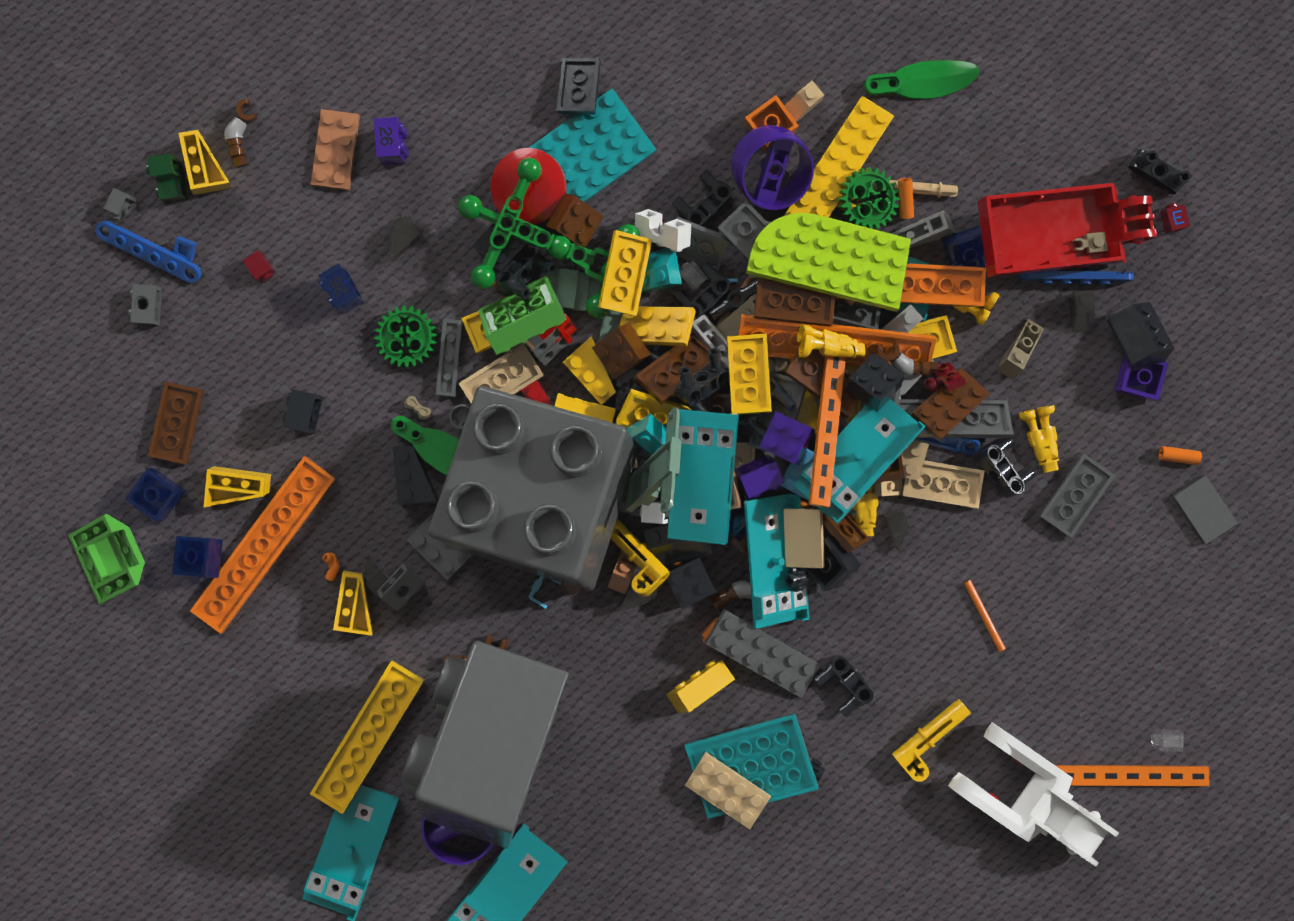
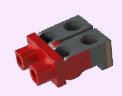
[525,313,577,366]

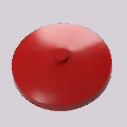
[491,148,567,225]

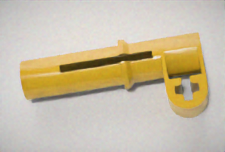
[610,518,670,597]
[892,698,971,782]

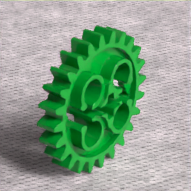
[838,167,900,230]
[374,305,438,368]

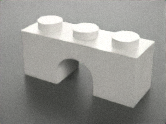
[635,209,691,252]

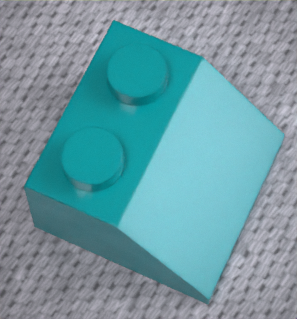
[642,248,682,293]
[627,414,667,457]

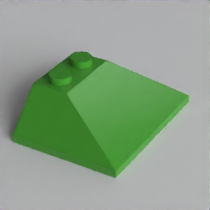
[69,514,145,605]

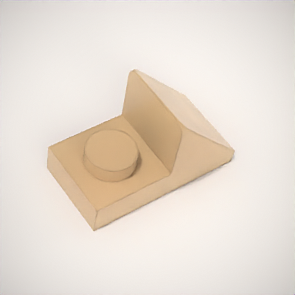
[874,479,904,496]

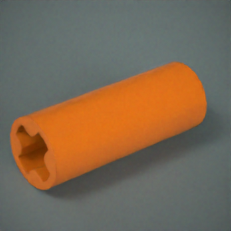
[898,178,914,219]
[1158,446,1202,465]

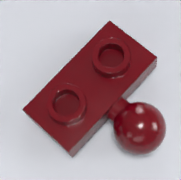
[924,362,966,393]

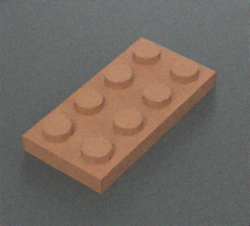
[311,109,360,191]

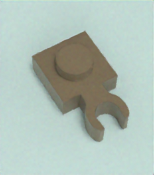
[1072,232,1108,254]

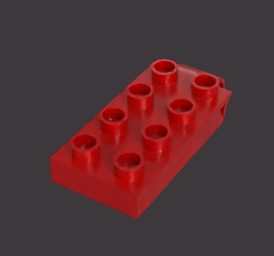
[977,183,1158,278]

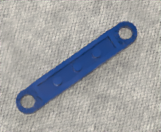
[95,220,202,283]
[1018,271,1134,285]
[881,426,980,455]

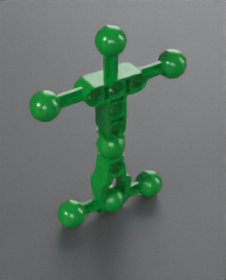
[458,158,640,319]

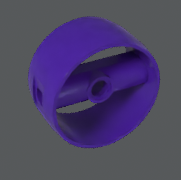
[731,125,814,210]
[421,819,494,865]

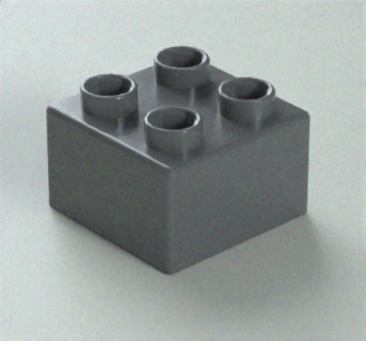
[428,386,639,591]
[402,641,569,849]

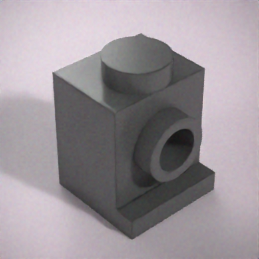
[104,188,137,220]

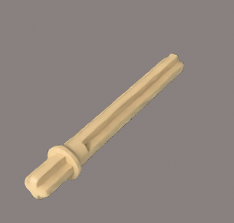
[856,180,958,198]

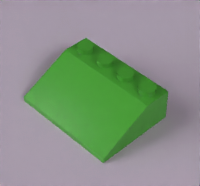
[478,275,567,355]

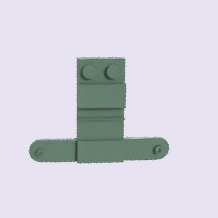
[540,268,622,342]
[626,407,682,514]

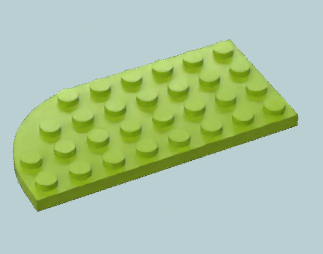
[746,213,911,312]

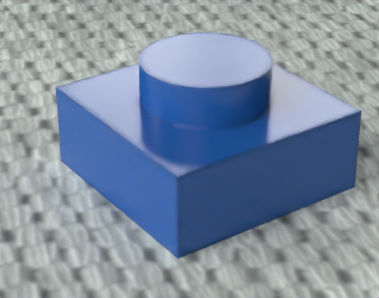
[173,236,197,262]

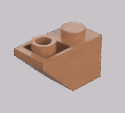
[608,550,641,594]

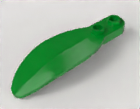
[864,60,979,99]
[391,416,459,476]

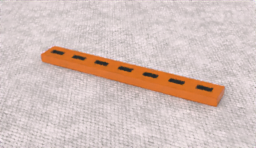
[809,356,846,508]
[1055,765,1209,786]

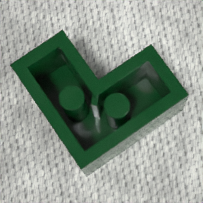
[146,154,188,203]

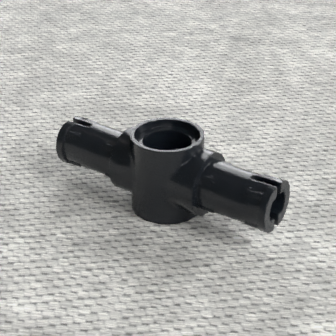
[708,279,757,321]

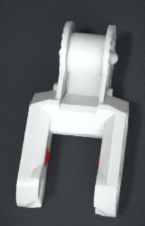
[948,722,1119,867]

